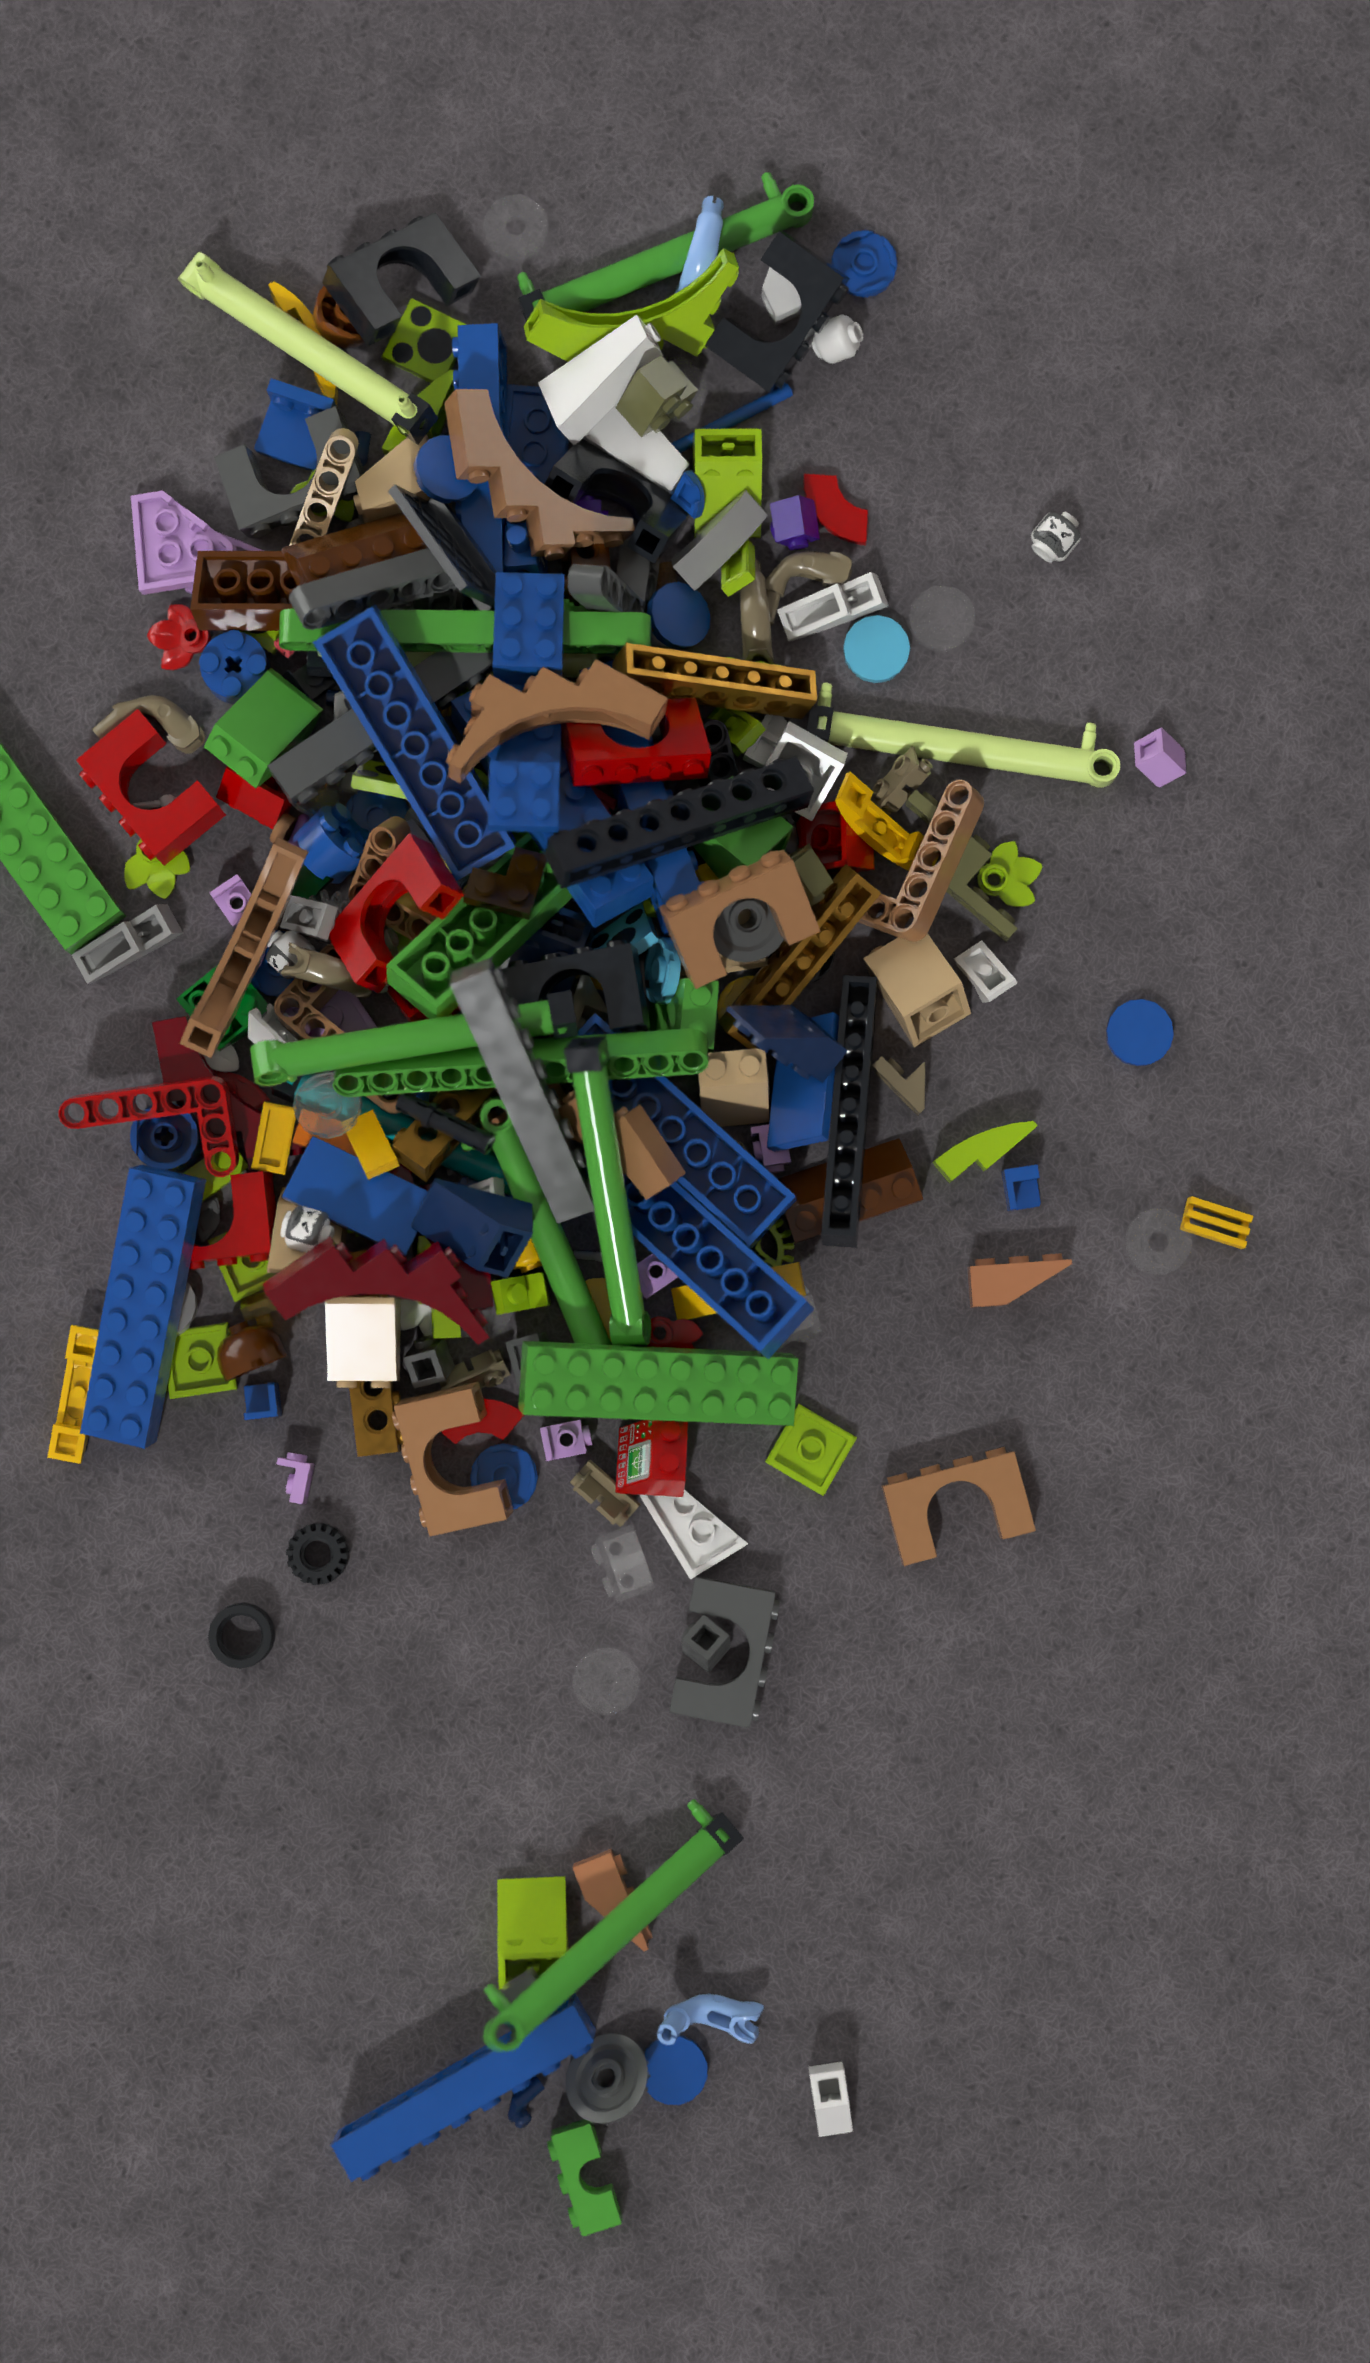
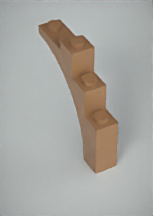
[444,389,635,561]
[446,659,668,784]
[180,837,308,1058]
[479,1083,686,1200]

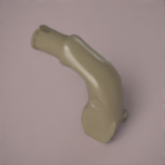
[765,551,852,625]
[740,559,775,664]
[92,695,205,754]
[280,942,372,998]

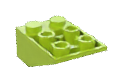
[693,429,762,538]
[497,1876,568,1989]

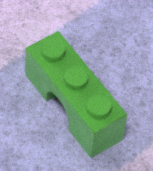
[547,2119,622,2237]

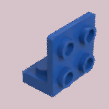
[254,378,337,471]

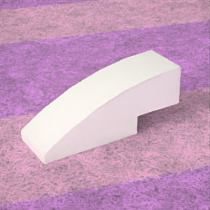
[777,572,889,641]

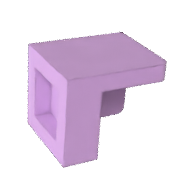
[1134,727,1186,787]

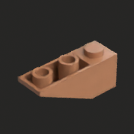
[967,1253,1072,1308]
[573,1848,653,1951]

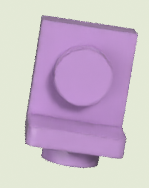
[276,1452,315,1504]

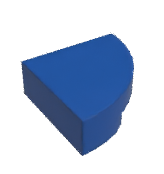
[671,470,705,519]

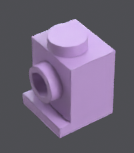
[210,874,251,929]
[750,1124,791,1174]
[638,1253,678,1300]
[540,1420,592,1461]

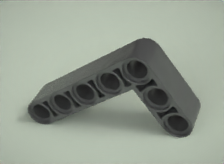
[568,539,661,614]
[289,548,457,630]

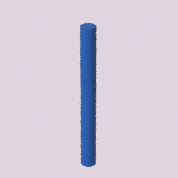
[671,384,793,453]

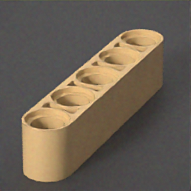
[289,428,359,546]

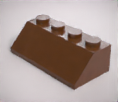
[281,512,428,586]
[190,551,297,631]
[778,1138,923,1244]

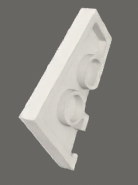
[639,1490,748,1580]

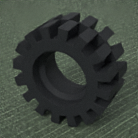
[286,1523,350,1585]

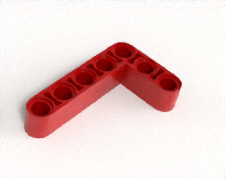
[58,1076,239,1177]

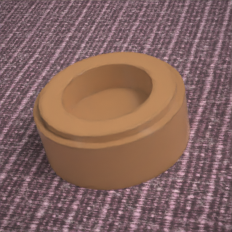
[270,813,297,843]

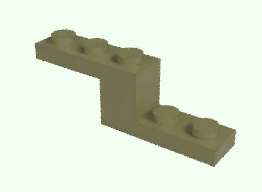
[905,789,1018,942]

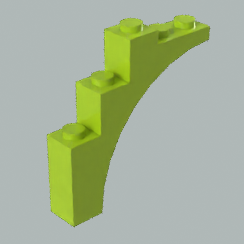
[524,248,739,362]

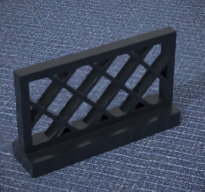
[388,484,497,611]

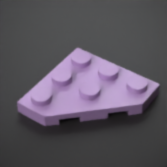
[131,490,236,595]

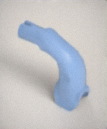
[674,196,723,294]
[657,1994,764,2045]

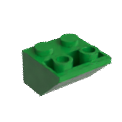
[176,965,269,1051]

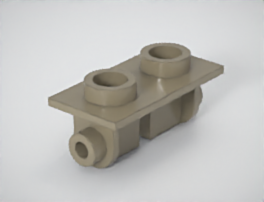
[871,746,932,815]
[439,1349,511,1390]
[570,1460,641,1528]

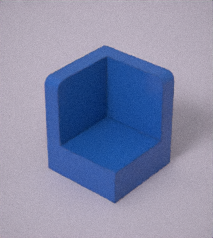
[1001,1164,1041,1211]
[243,1382,282,1420]

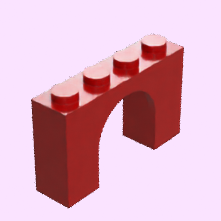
[561,697,711,787]
[76,709,226,866]
[328,833,464,993]
[189,1171,276,1270]

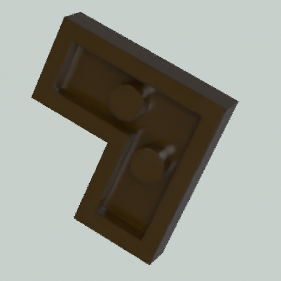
[463,846,548,920]

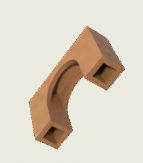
[659,850,820,989]
[392,1382,514,1537]
[881,1446,1036,1566]

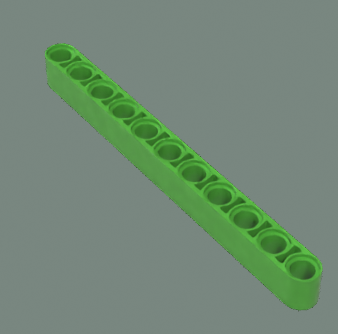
[279,609,651,654]
[333,1028,709,1097]

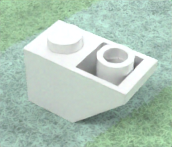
[762,267,801,327]
[808,2062,853,2137]

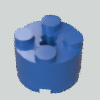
[199,630,271,704]
[293,803,370,884]
[130,1103,203,1172]

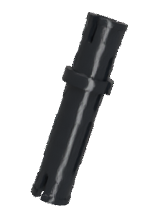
[395,1093,496,1155]

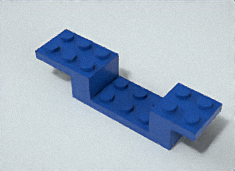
[488,572,564,832]

